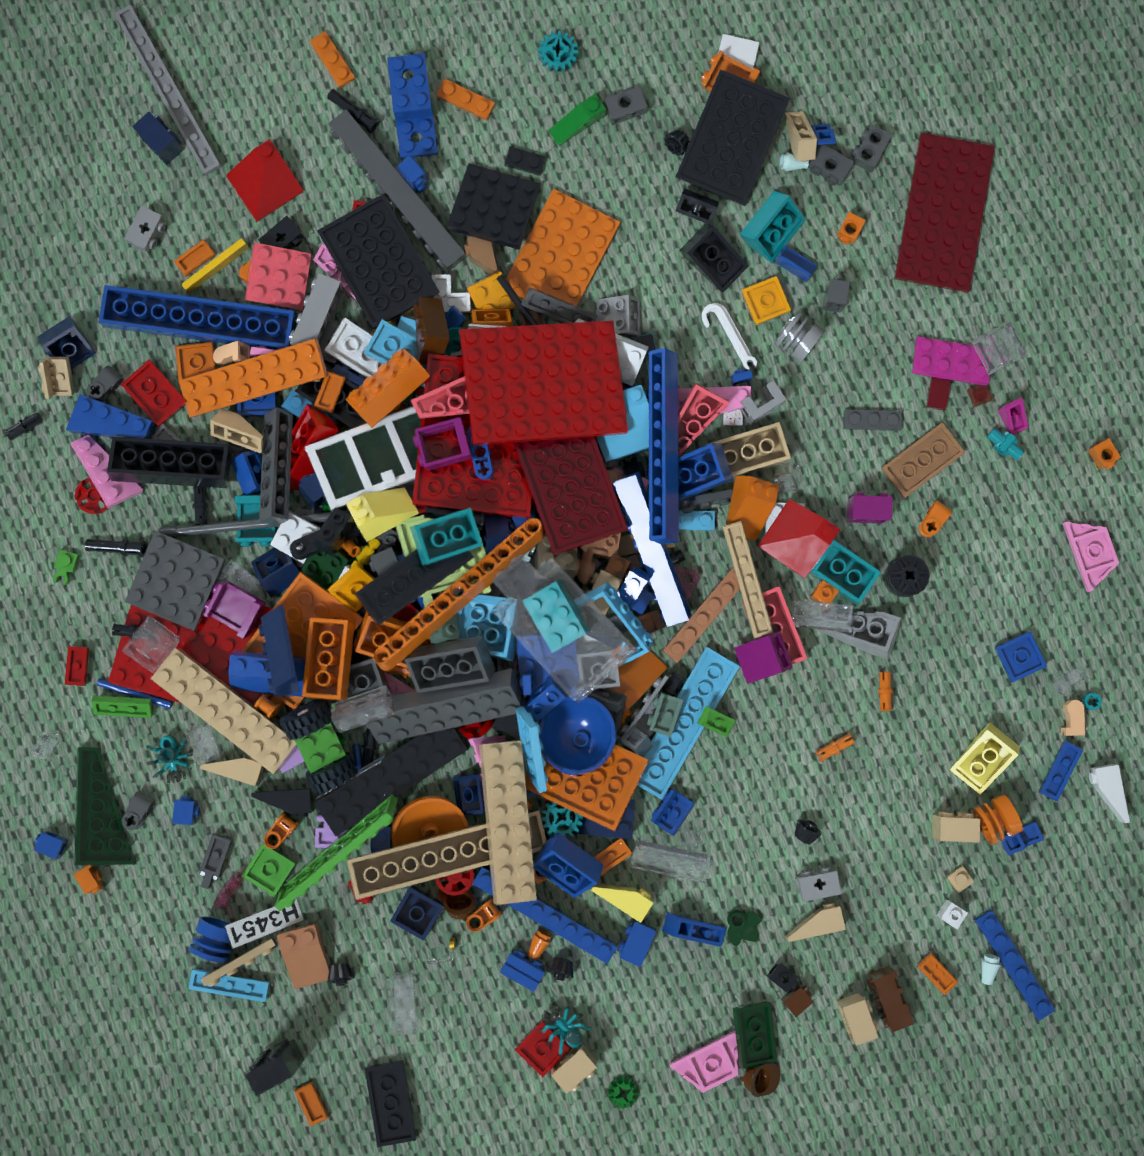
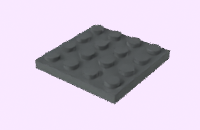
[125,531,226,631]

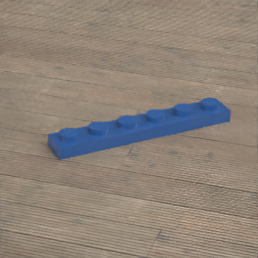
[974,909,1056,1021]

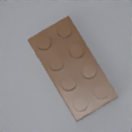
[880,422,966,499]

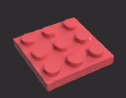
[245,242,311,311]

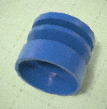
[189,916,232,963]

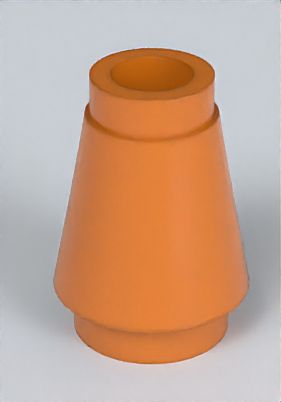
[528,929,552,960]

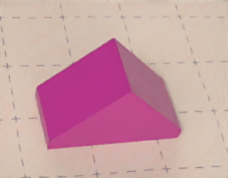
[997,398,1028,435]

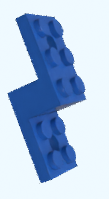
[387,53,438,159]

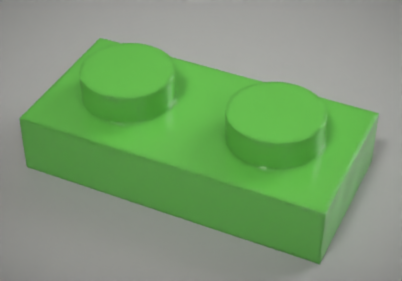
[697,706,736,737]

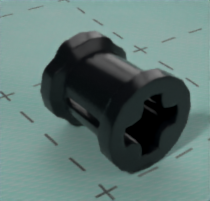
[662,671,686,697]

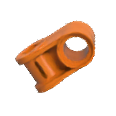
[919,500,953,537]
[254,693,285,720]
[264,811,299,849]
[466,897,503,932]

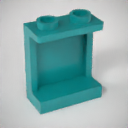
[235,495,276,547]

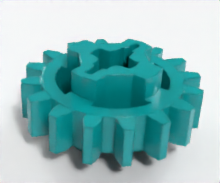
[538,30,578,73]
[541,802,583,838]

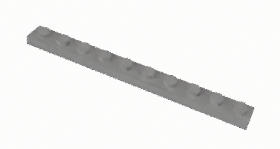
[114,4,221,176]

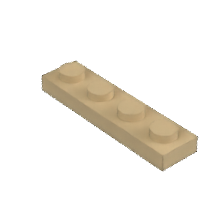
[201,938,275,987]

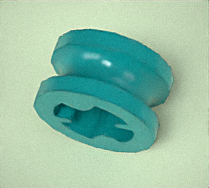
[1082,693,1102,710]

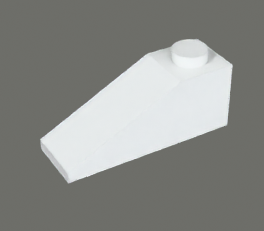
[1089,764,1130,823]

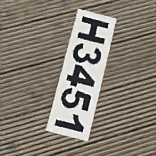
[225,899,304,948]

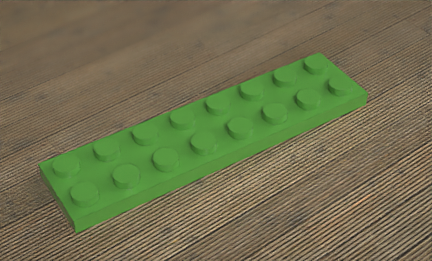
[274,794,398,911]

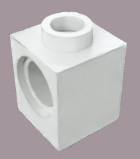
[936,899,968,930]

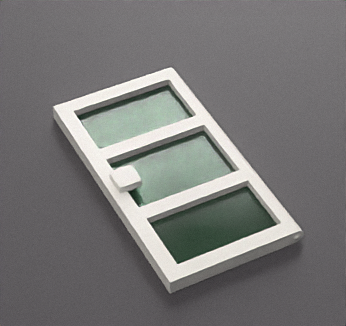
[305,406,421,512]

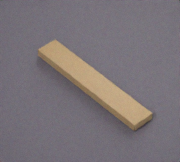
[722,521,773,638]

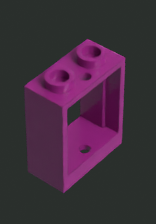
[413,417,473,471]

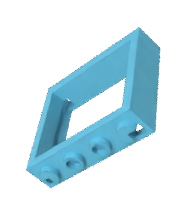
[574,582,654,667]

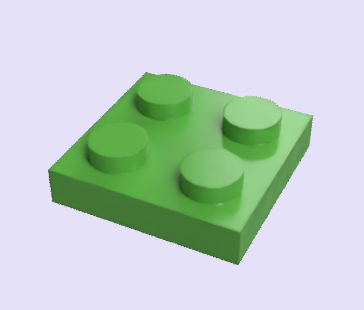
[242,842,296,897]

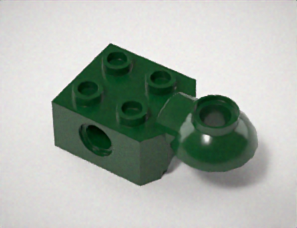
[302,548,357,591]

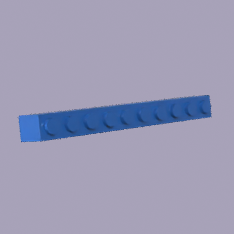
[649,348,679,544]

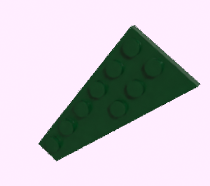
[74,747,135,866]

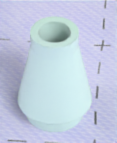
[780,152,809,171]
[981,954,1001,985]

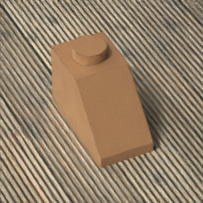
[463,237,497,275]

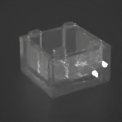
[971,323,1028,375]
[122,615,180,674]

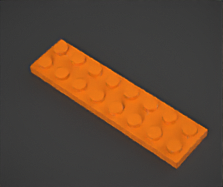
[179,339,328,418]

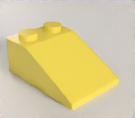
[346,488,419,542]
[950,722,1020,794]
[591,883,653,923]

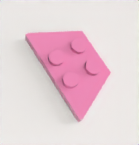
[1062,522,1119,592]
[669,1031,738,1093]

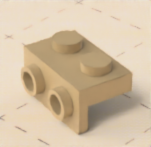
[38,357,75,399]

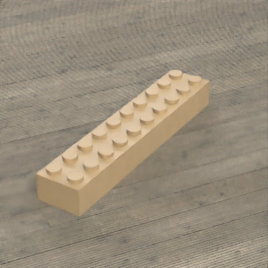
[346,810,546,900]

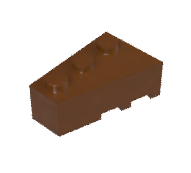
[413,297,450,365]
[866,965,914,1033]

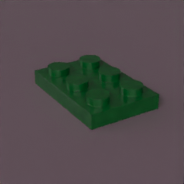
[733,1001,777,1069]

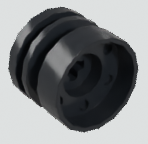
[883,555,930,598]

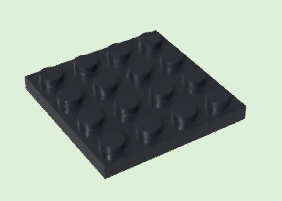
[447,163,541,250]

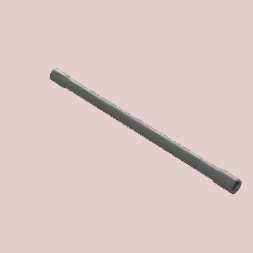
[158,510,351,538]

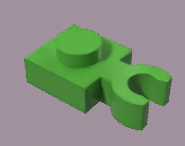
[53,549,79,585]

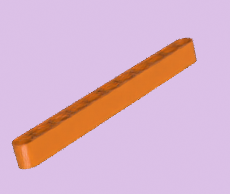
[373,518,545,671]

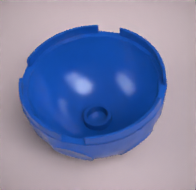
[538,695,616,775]

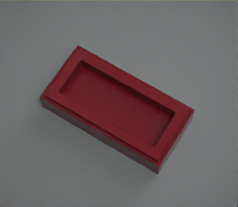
[926,377,951,411]

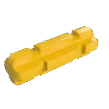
[351,538,381,568]

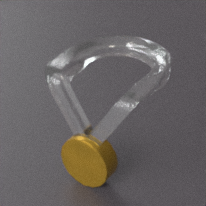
[427,937,455,966]

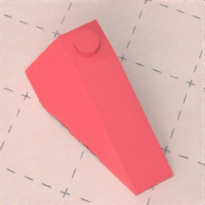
[411,377,469,419]

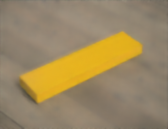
[182,239,249,294]

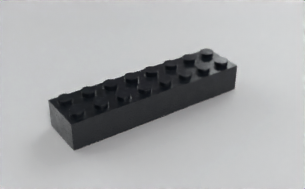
[315,728,468,837]

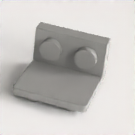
[596,295,641,337]

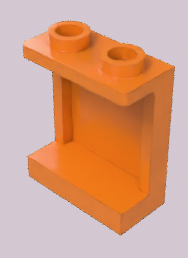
[701,51,760,92]

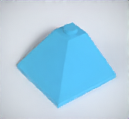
[596,385,649,463]
[458,592,518,661]

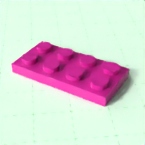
[912,336,992,386]

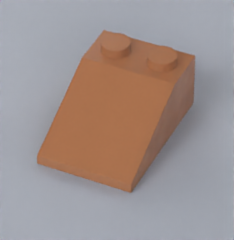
[277,922,330,989]

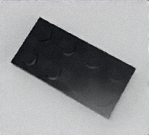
[364,1060,417,1147]

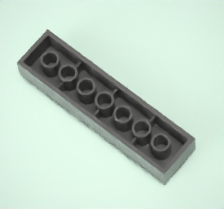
[363,668,525,744]

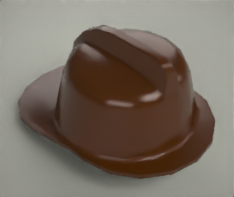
[438,881,476,922]
[740,1063,780,1097]

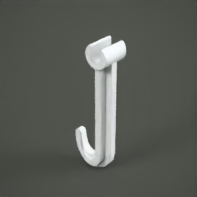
[702,303,757,371]

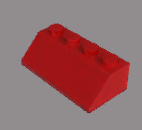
[290,404,339,491]

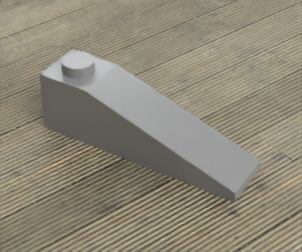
[814,611,901,660]

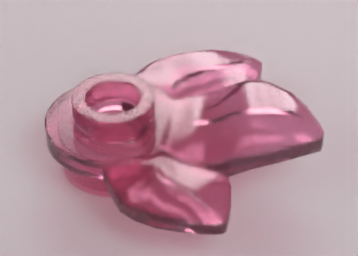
[674,566,699,601]

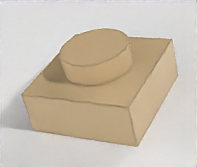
[946,865,974,893]

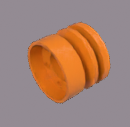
[973,794,1023,845]

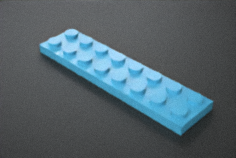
[638,647,740,800]

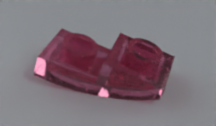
[213,871,243,910]

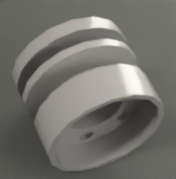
[775,312,825,363]

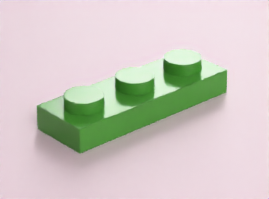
[91,695,153,718]

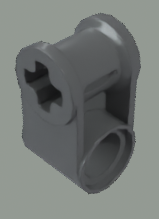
[87,366,124,402]
[122,791,155,830]

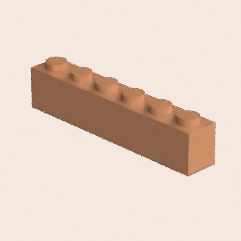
[662,567,740,663]

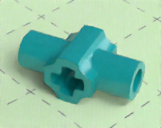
[987,428,1025,461]

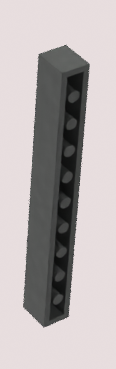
[328,110,466,272]

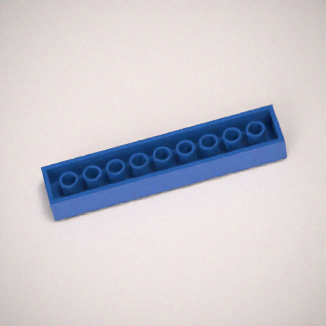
[99,285,298,350]

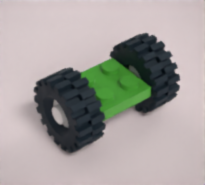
[280,699,358,793]

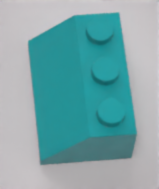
[739,191,806,263]

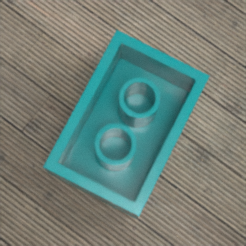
[410,508,483,565]
[809,540,881,605]
[522,578,591,653]

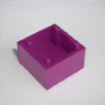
[847,492,892,524]

